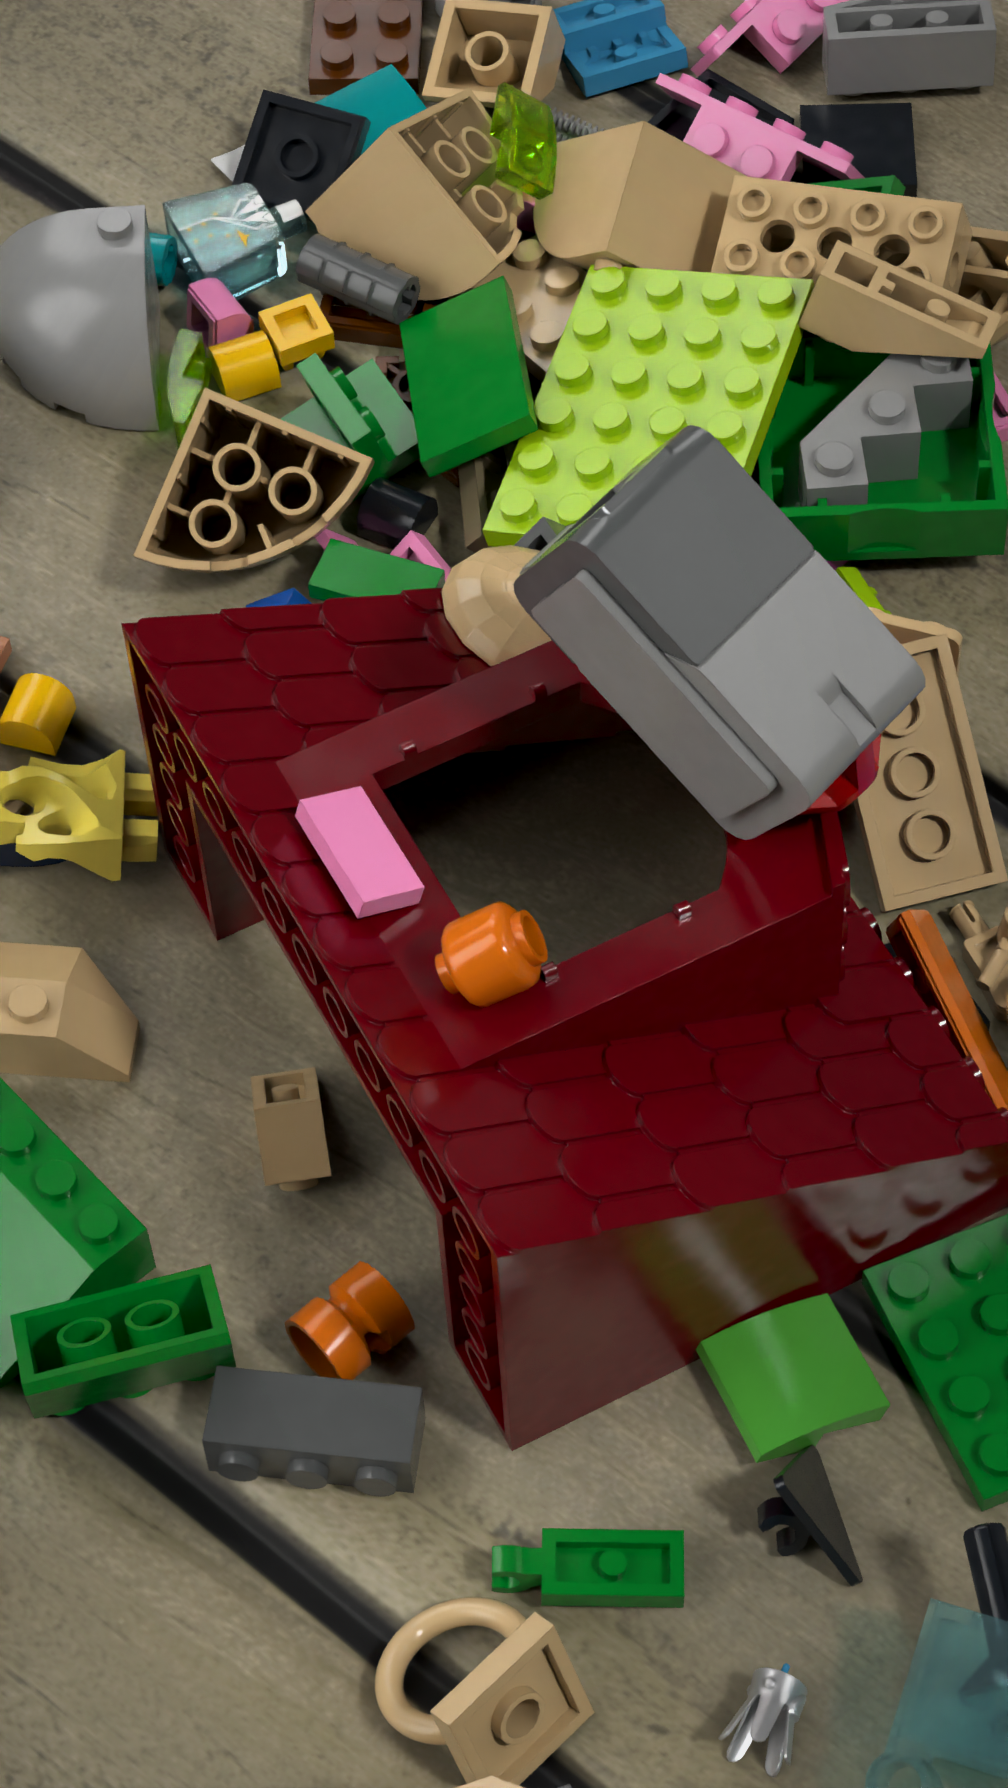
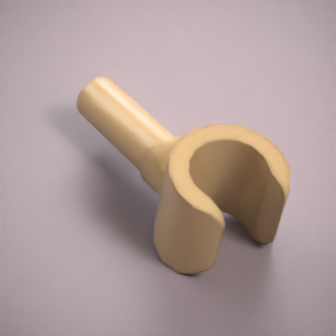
[976,906,1008,991]

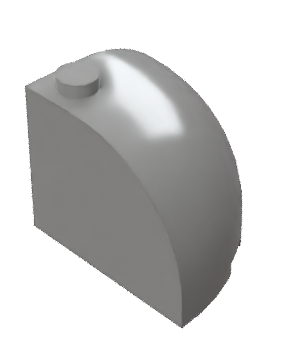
[0,205,160,431]

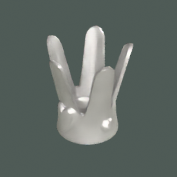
[718,1663,807,1777]

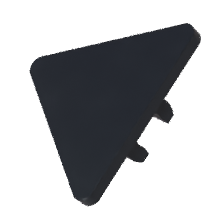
[757,1445,863,1587]

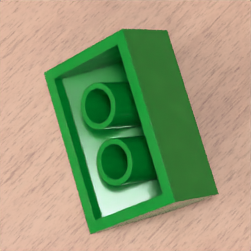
[10,1264,236,1419]

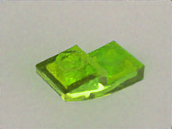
[490,82,557,200]
[167,328,212,451]

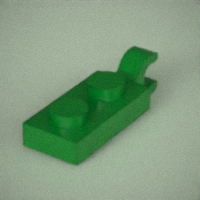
[492,1528,685,1608]

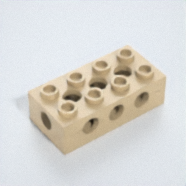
[711,175,973,294]

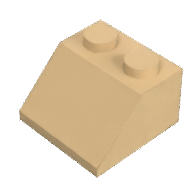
[422,0,566,112]

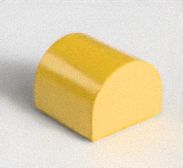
[206,330,281,401]
[0,673,76,756]

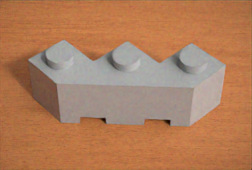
[798,354,973,507]

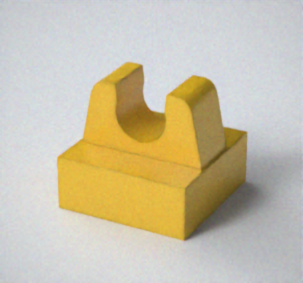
[258,293,335,371]

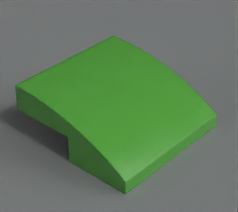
[696,1293,890,1463]

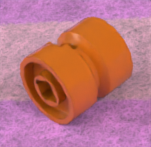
[285,1261,415,1380]

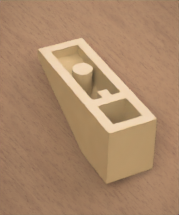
[799,240,1002,359]

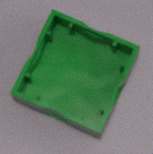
[754,330,1008,561]

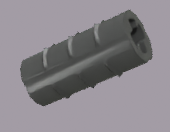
[296,234,420,325]

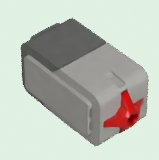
[513,425,925,840]

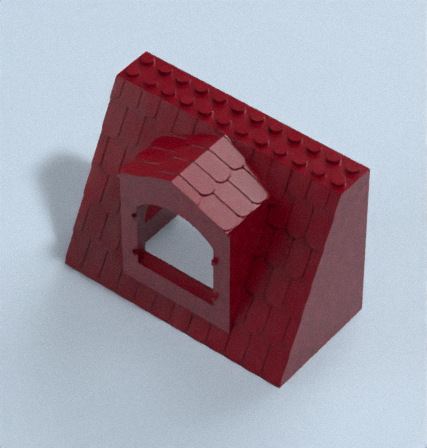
[121,588,1008,1451]

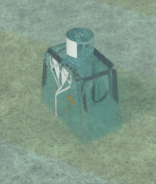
[162,183,307,300]

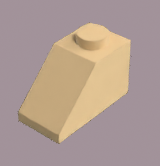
[251,1067,332,1191]

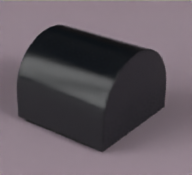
[357,477,438,550]

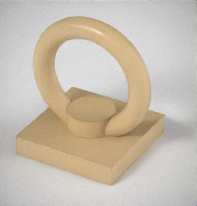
[375,1597,595,1785]

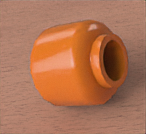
[435,901,548,1008]

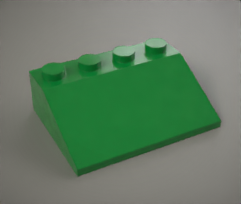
[0,1077,156,1388]

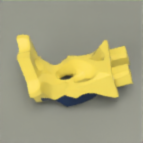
[0,749,158,881]

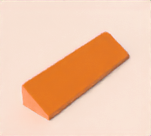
[885,909,1008,1110]

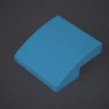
[553,0,688,97]

